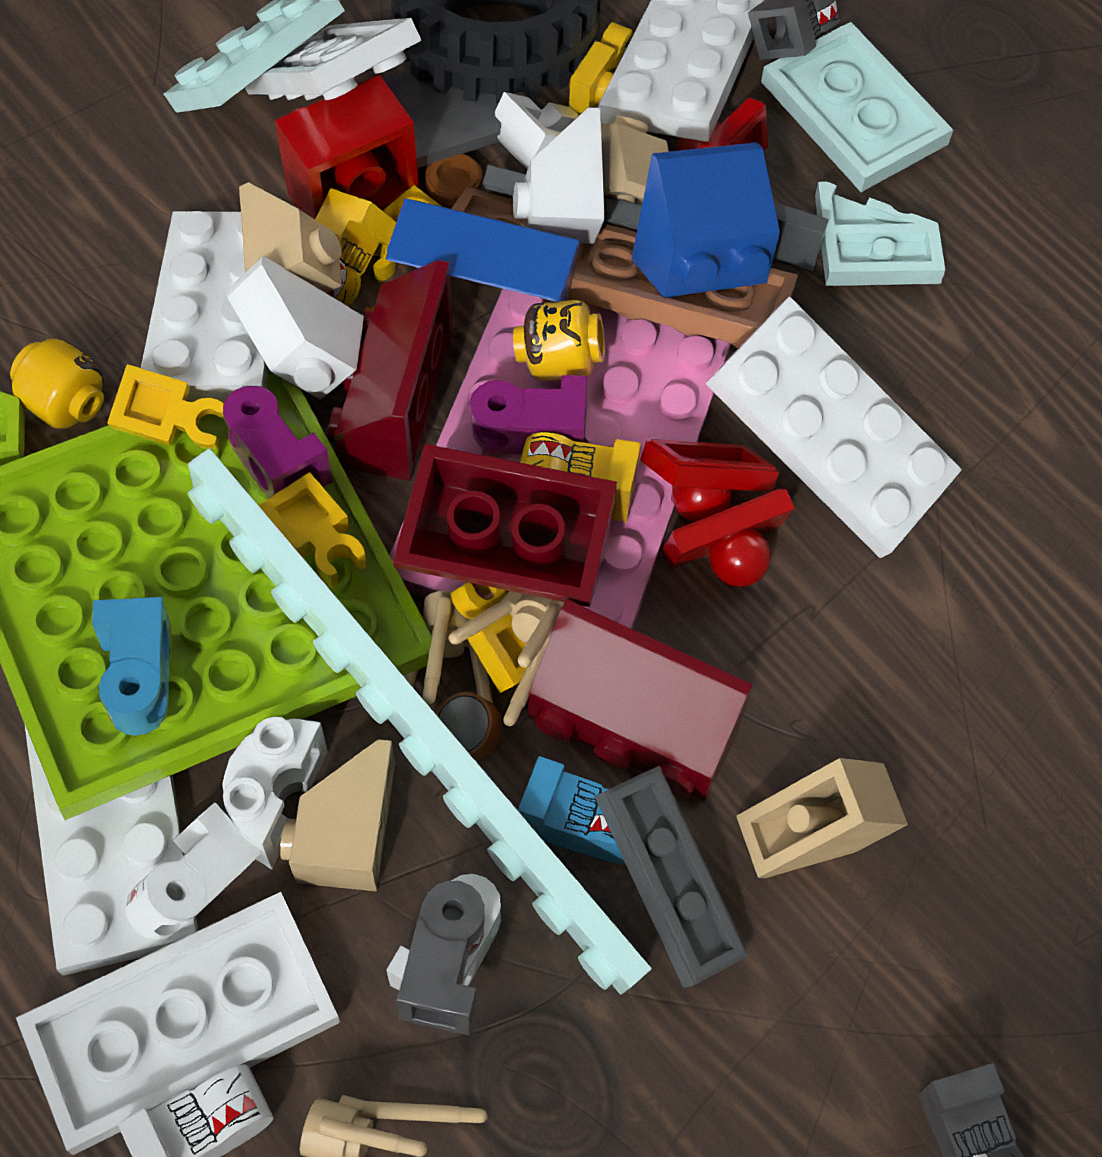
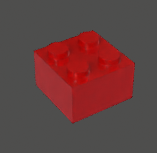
[275,75,419,219]

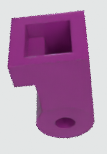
[470,375,587,455]
[223,386,332,498]

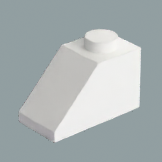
[513,108,604,244]
[227,256,364,400]

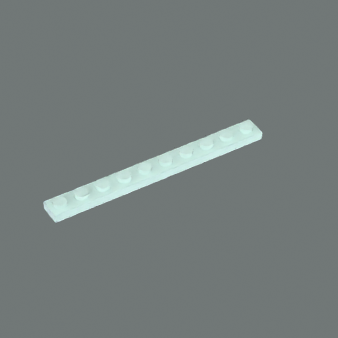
[188,448,652,995]

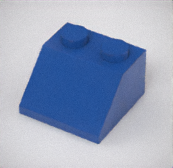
[632,143,780,298]

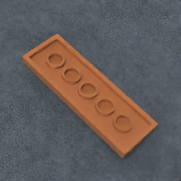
[452,187,798,348]

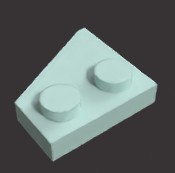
[815,182,945,286]

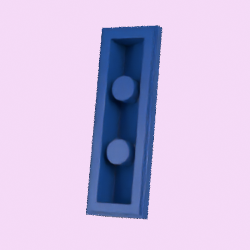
[386,198,580,302]

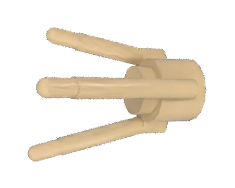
[403,591,493,704]
[449,591,564,726]
[300,1095,488,1157]

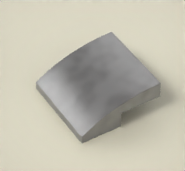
[383,69,501,168]

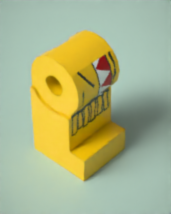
[315,188,397,307]
[520,432,641,523]

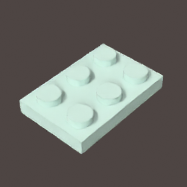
[164,0,345,113]
[761,22,953,192]

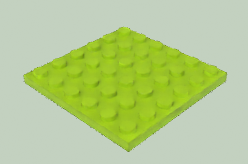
[0,370,432,820]

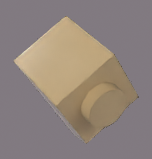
[601,116,669,205]
[239,182,342,293]
[280,739,396,892]
[736,758,908,878]

